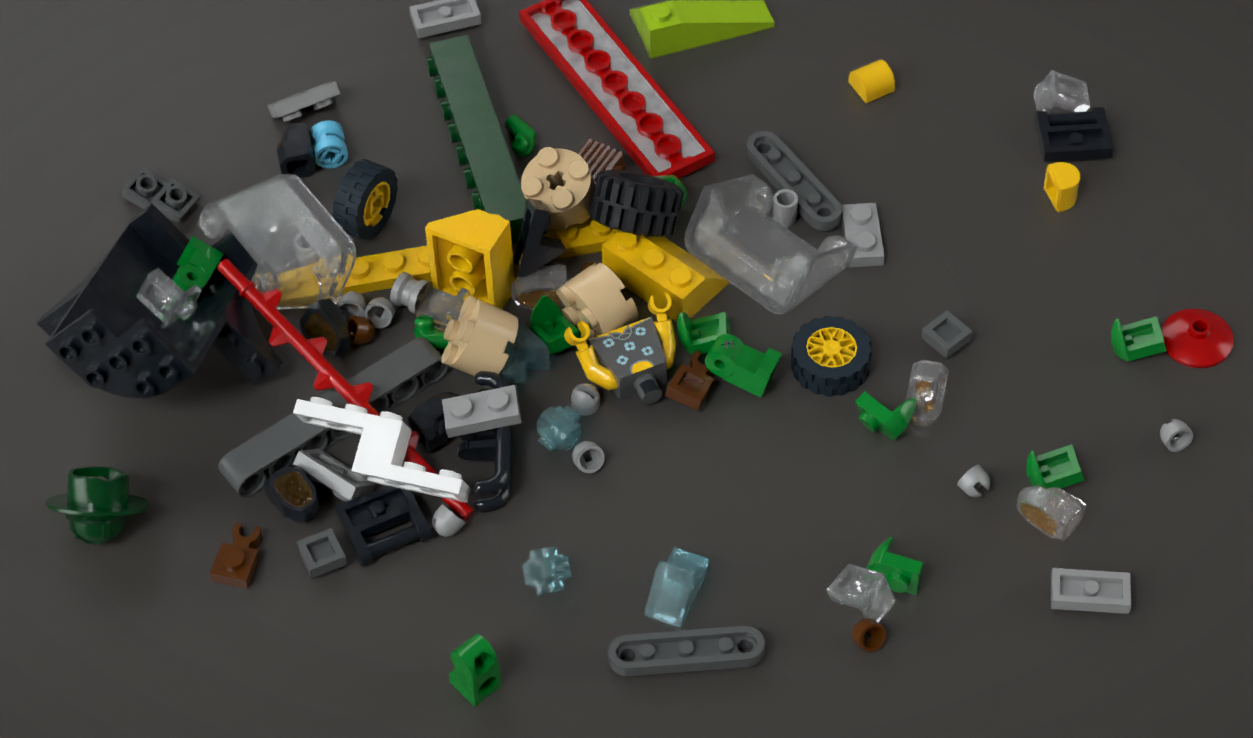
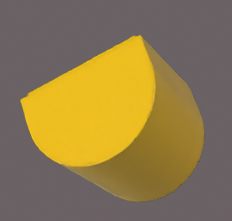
[848,59,895,103]
[1044,162,1080,212]

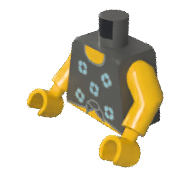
[564,293,676,405]

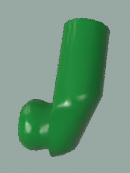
[505,114,537,157]
[413,315,449,350]

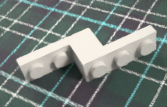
[293,397,471,503]

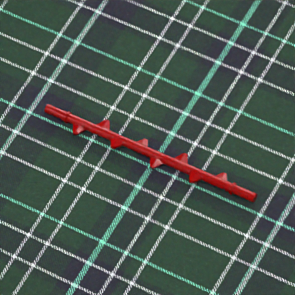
[217,259,474,521]

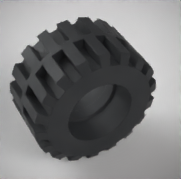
[589,170,684,237]

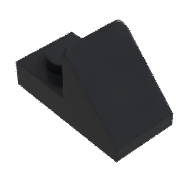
[513,198,566,277]

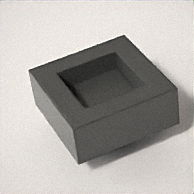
[921,310,973,359]
[296,528,347,579]

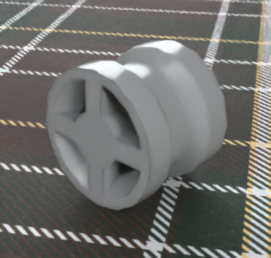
[390,272,432,315]

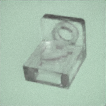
[1034,70,1090,113]
[136,268,202,325]
[416,288,470,332]
[826,564,895,622]

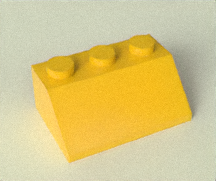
[425,209,515,309]
[601,230,729,322]

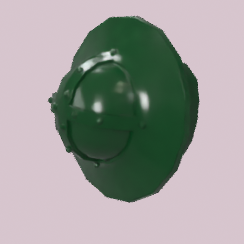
[45,466,150,545]

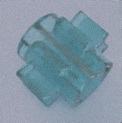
[536,406,582,451]
[522,546,571,595]

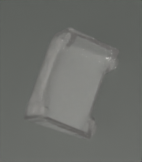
[197,174,356,309]
[684,174,858,314]

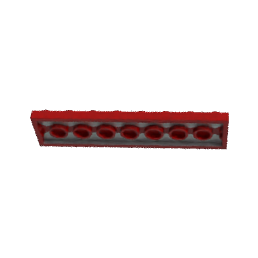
[519,0,715,178]

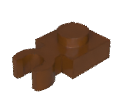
[665,350,715,411]
[210,522,263,589]

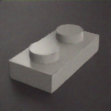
[409,0,482,39]
[267,81,340,122]
[841,203,885,267]
[442,385,522,438]
[293,448,376,502]
[1051,568,1131,614]

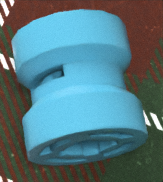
[310,120,348,169]

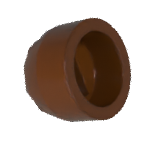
[347,316,375,345]
[851,618,886,652]

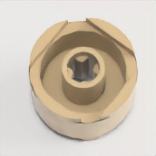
[521,147,595,230]
[556,262,638,343]
[441,295,518,377]

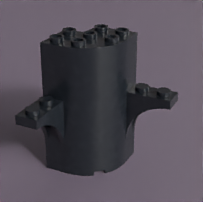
[37,204,283,398]

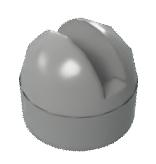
[337,291,366,321]
[364,297,394,328]
[571,383,600,416]
[1160,419,1193,452]
[572,441,605,473]
[957,464,991,498]
[432,503,465,537]

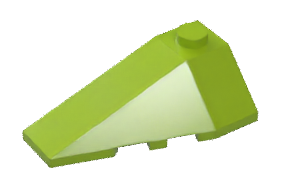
[630,0,775,59]

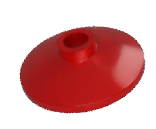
[1161,309,1234,368]

